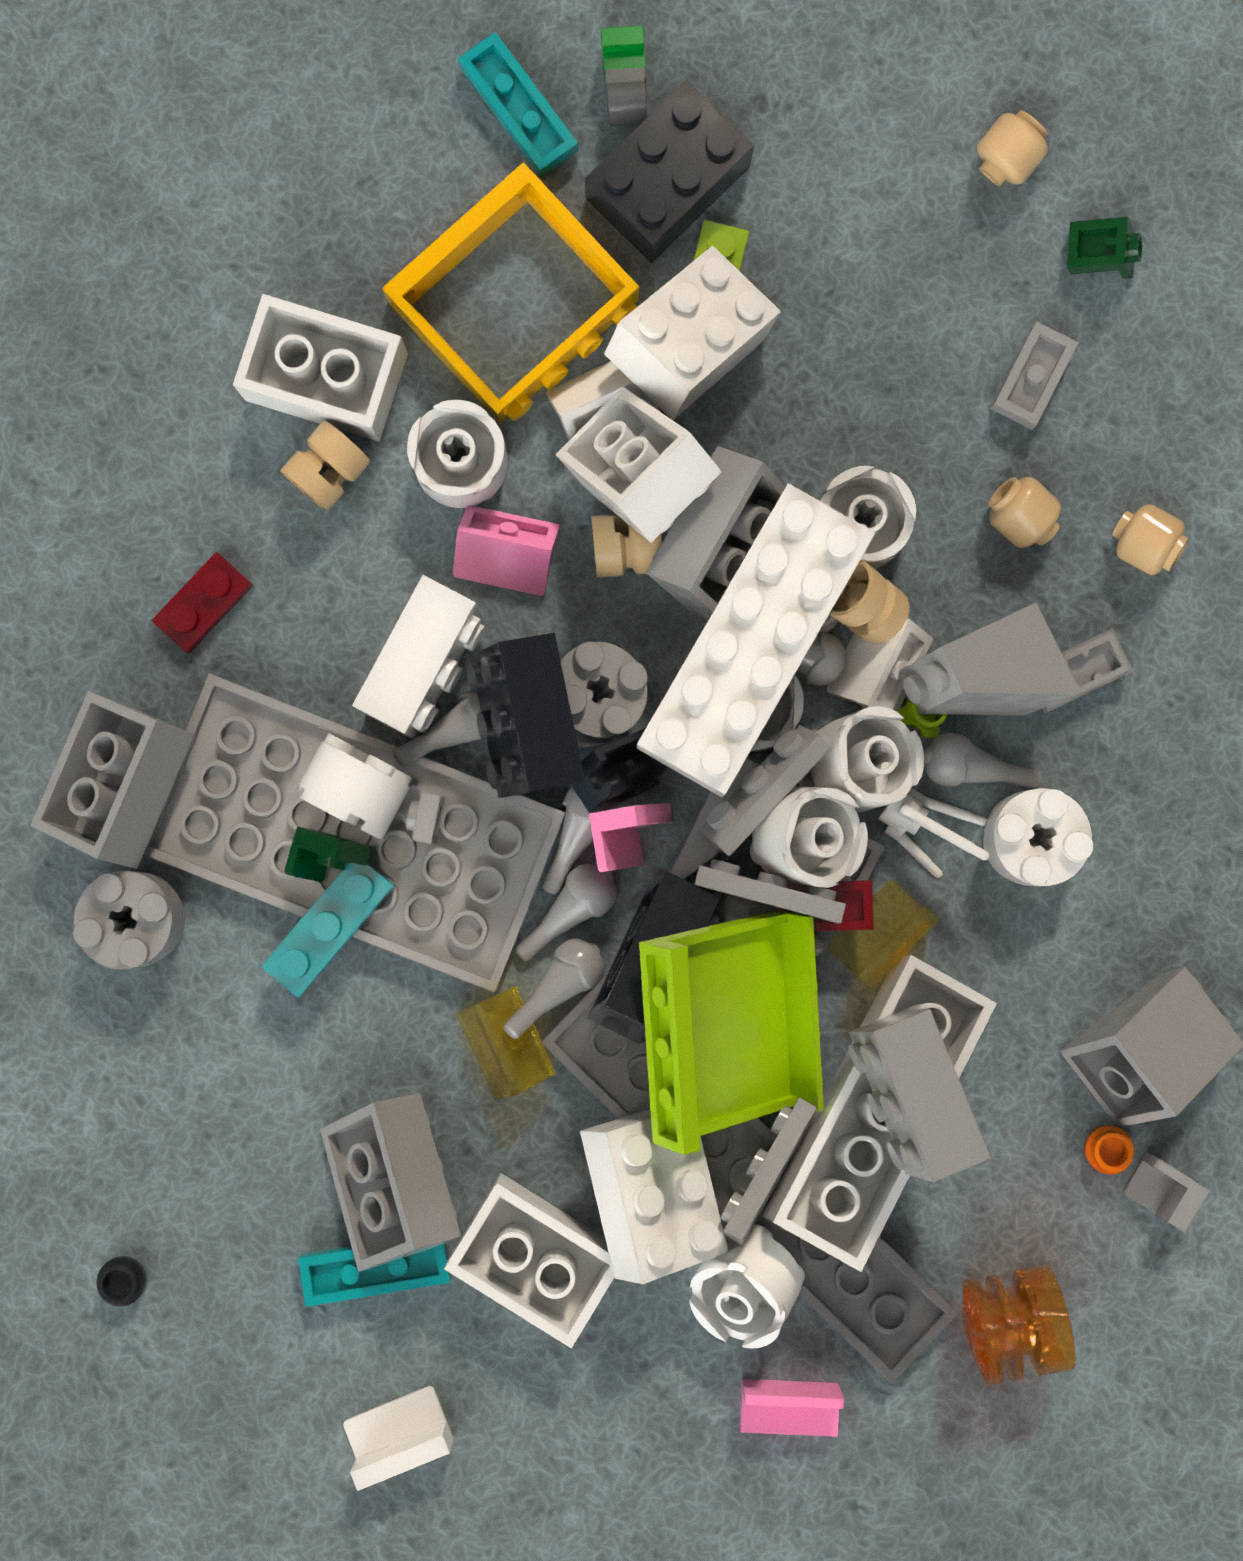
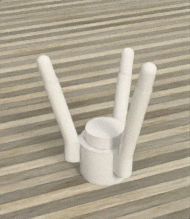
[878,788,989,878]

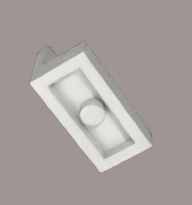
[546,361,660,441]
[827,618,933,712]
[343,1386,454,1491]

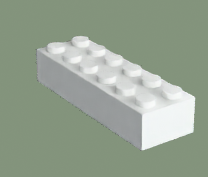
[637,483,875,797]
[762,955,997,1272]

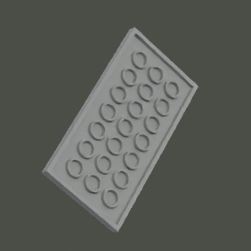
[144,674,565,993]

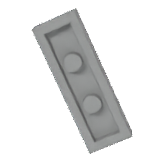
[699,724,831,856]
[694,859,846,924]
[721,1098,817,1246]

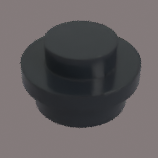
[96,1256,147,1307]

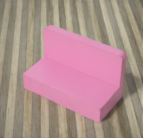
[453,506,560,596]
[589,803,674,872]
[740,1379,844,1437]

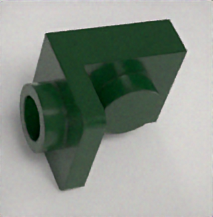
[1067,217,1143,278]
[284,826,372,882]

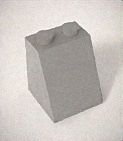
[899,603,1080,716]
[1060,966,1243,1127]

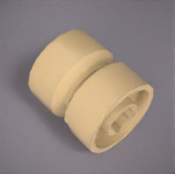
[280,420,371,512]
[591,514,662,578]
[829,560,910,644]

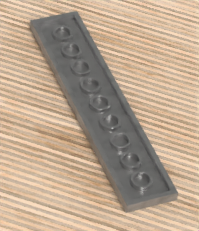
[541,972,959,1384]

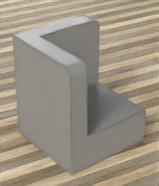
[1123,1152,1210,1233]

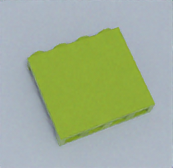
[639,910,824,1155]

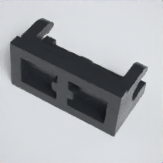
[571,727,670,814]

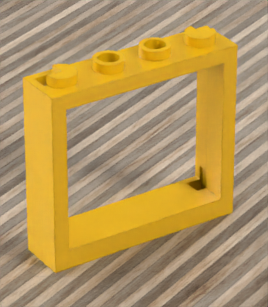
[382,162,639,425]

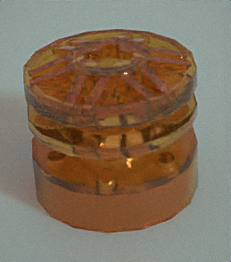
[962,1264,1076,1387]

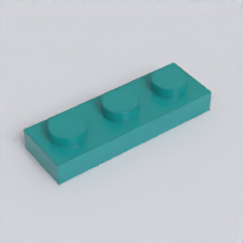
[457,32,578,177]
[261,862,396,998]
[298,1243,452,1307]

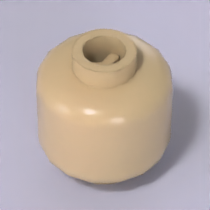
[977,110,1048,187]
[988,477,1061,548]
[1112,504,1190,576]

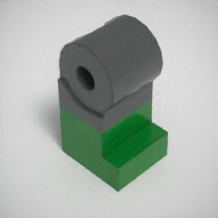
[601,25,647,126]

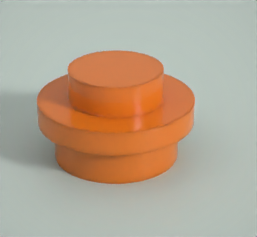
[1084,1125,1134,1175]

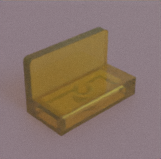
[827,880,940,990]
[456,986,556,1100]

